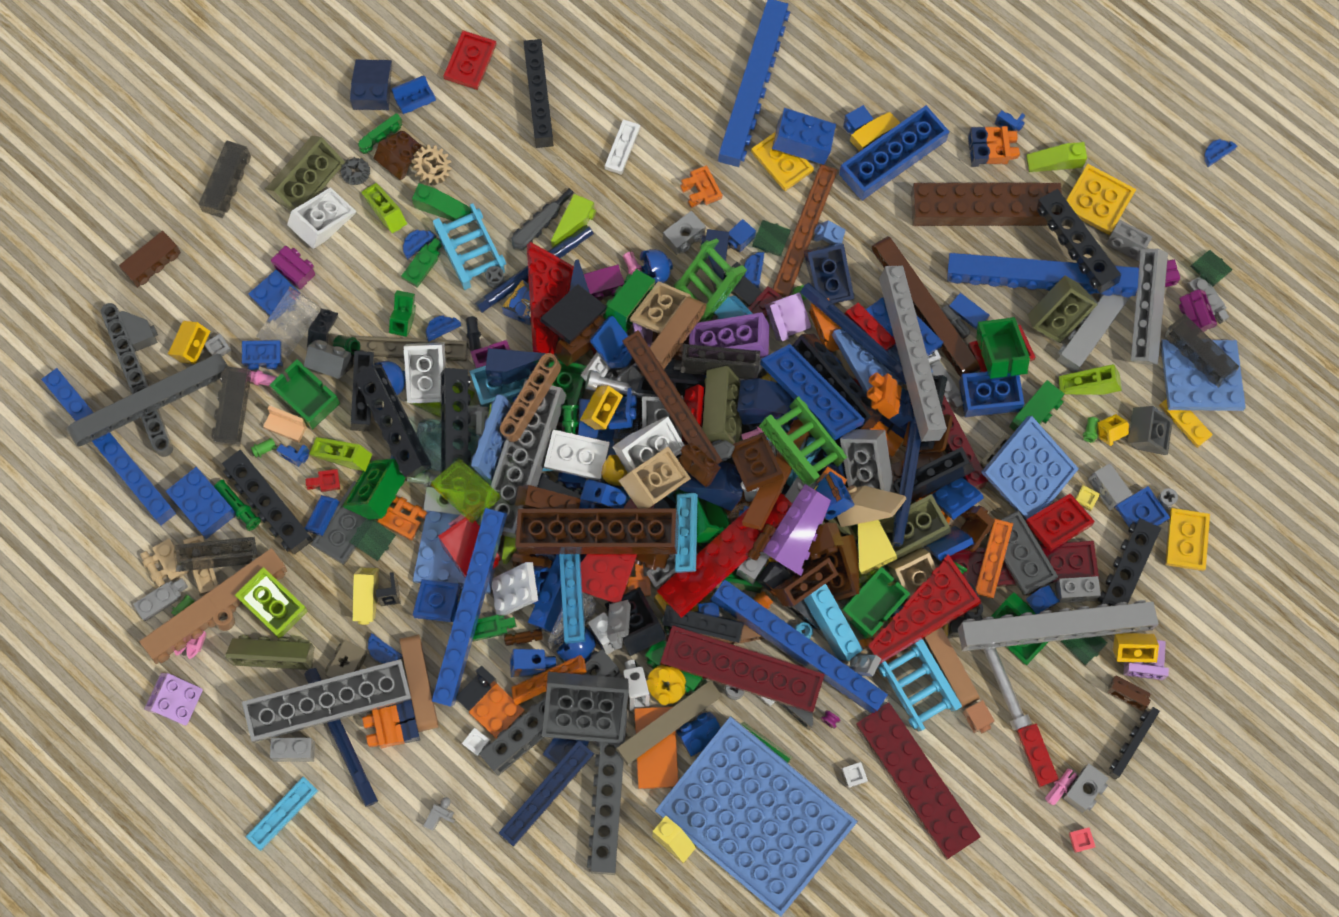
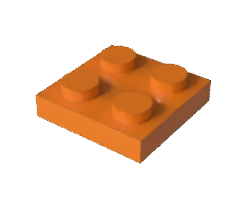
[469,683,525,739]

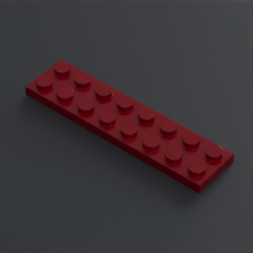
[940,541,1099,588]
[660,625,825,713]
[856,702,981,860]

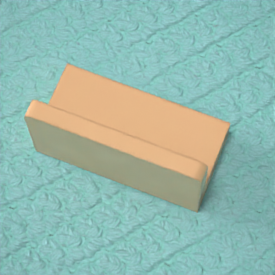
[263,405,307,443]

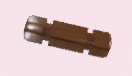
[748,523,776,561]
[504,629,543,646]

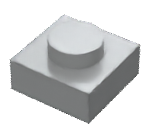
[205,334,231,356]

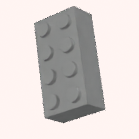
[840,429,895,493]

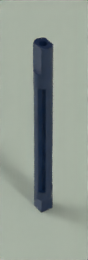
[474,225,594,313]
[800,282,906,385]
[891,415,921,547]
[304,668,378,807]

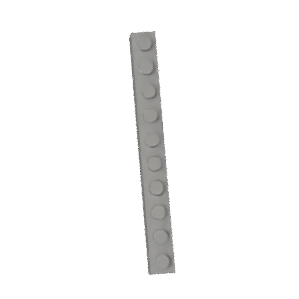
[879,266,947,442]
[958,600,1159,651]

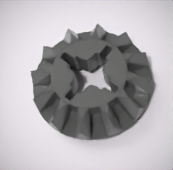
[340,157,370,185]

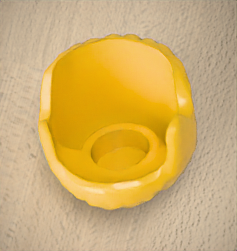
[601,454,628,487]

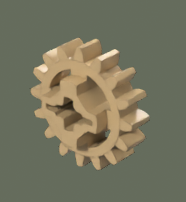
[411,145,452,185]

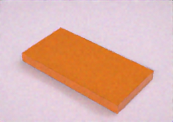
[634,707,678,789]

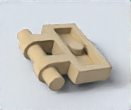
[140,538,189,588]

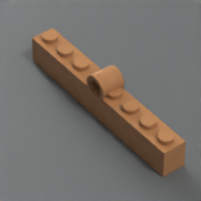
[139,548,287,664]

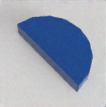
[1204,139,1237,167]
[403,230,436,260]
[744,252,765,288]
[426,315,461,342]
[368,633,403,664]

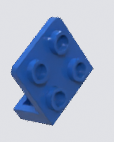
[590,316,633,369]

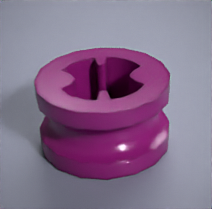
[820,710,841,729]

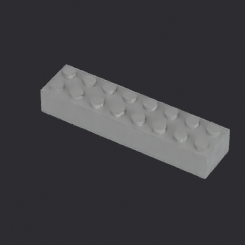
[478,379,566,539]
[242,659,411,743]

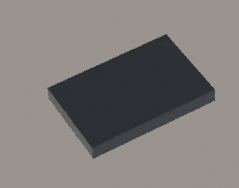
[540,284,607,344]

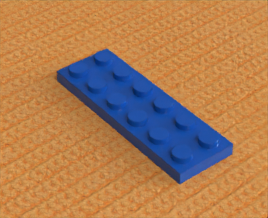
[760,344,865,440]

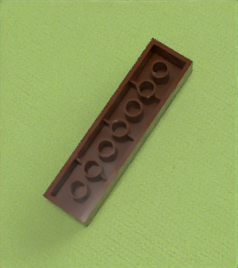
[911,183,1062,226]
[515,509,679,554]

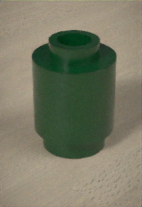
[333,335,361,356]

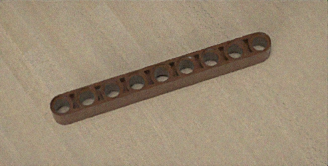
[872,236,980,377]

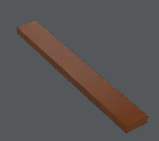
[772,164,838,297]
[742,420,810,530]

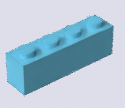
[804,584,863,661]

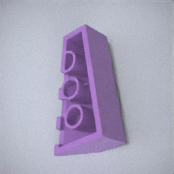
[763,484,831,576]

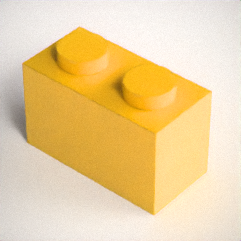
[168,321,210,364]
[580,385,623,430]
[1113,633,1159,663]

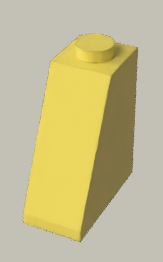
[858,520,898,576]
[353,567,379,625]
[652,816,696,864]

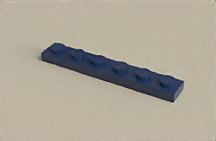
[499,740,594,847]

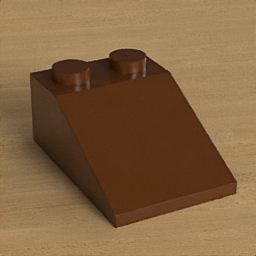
[821,534,859,601]

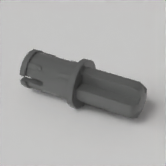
[941,305,970,339]

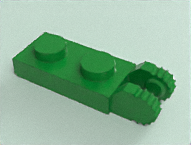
[358,114,402,154]

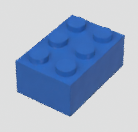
[772,108,836,165]
[959,372,1025,417]
[166,467,236,539]

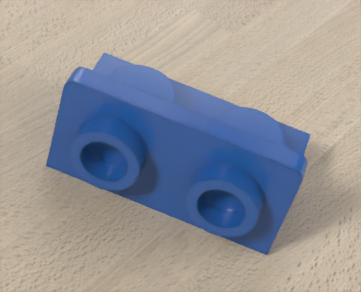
[242,340,283,370]

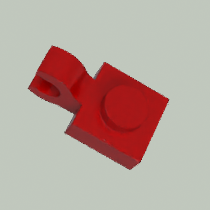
[305,469,341,492]

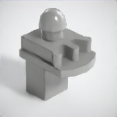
[424,797,455,831]

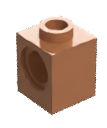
[963,700,995,734]

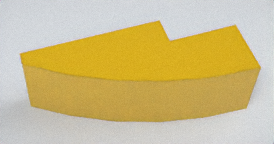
[850,112,900,152]

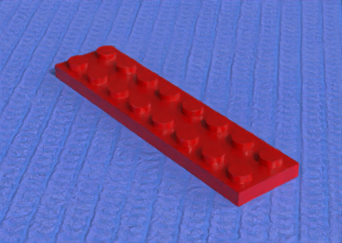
[657,493,793,618]

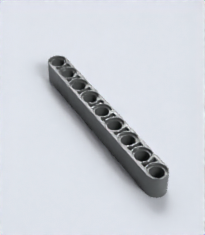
[101,303,173,457]
[66,354,231,447]

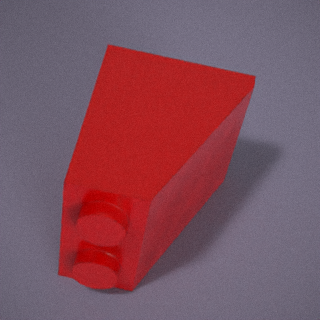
[438,513,500,579]

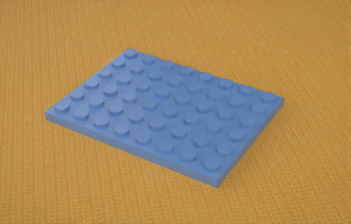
[655,716,858,917]

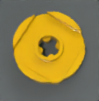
[646,665,686,705]

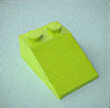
[235,567,308,638]

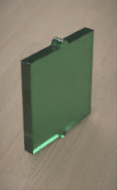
[752,220,791,257]
[1190,250,1233,287]
[350,518,396,562]
[1060,636,1108,665]

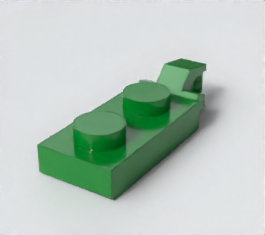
[401,238,442,288]
[472,615,517,642]

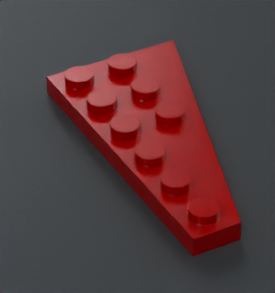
[527,242,574,355]
[581,498,655,603]
[868,554,981,664]

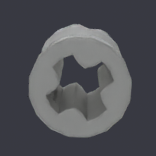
[1157,488,1178,510]

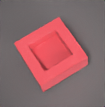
[1069,827,1096,853]

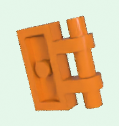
[377,496,428,541]

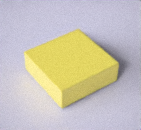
[1075,485,1100,512]

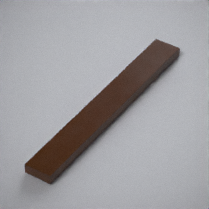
[622,330,723,465]

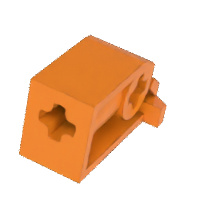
[809,298,841,352]

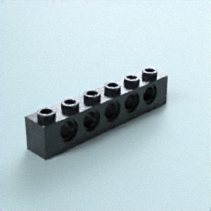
[523,39,554,148]
[1037,189,1121,293]
[792,334,883,429]
[354,364,432,477]
[441,368,471,486]
[222,449,313,555]
[1097,518,1161,606]

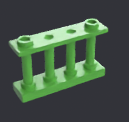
[673,238,747,323]
[759,396,847,486]

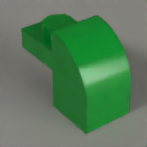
[389,290,416,337]

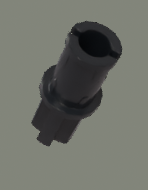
[465,316,481,351]

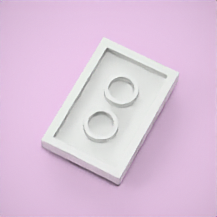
[544,430,610,481]
[491,562,538,616]

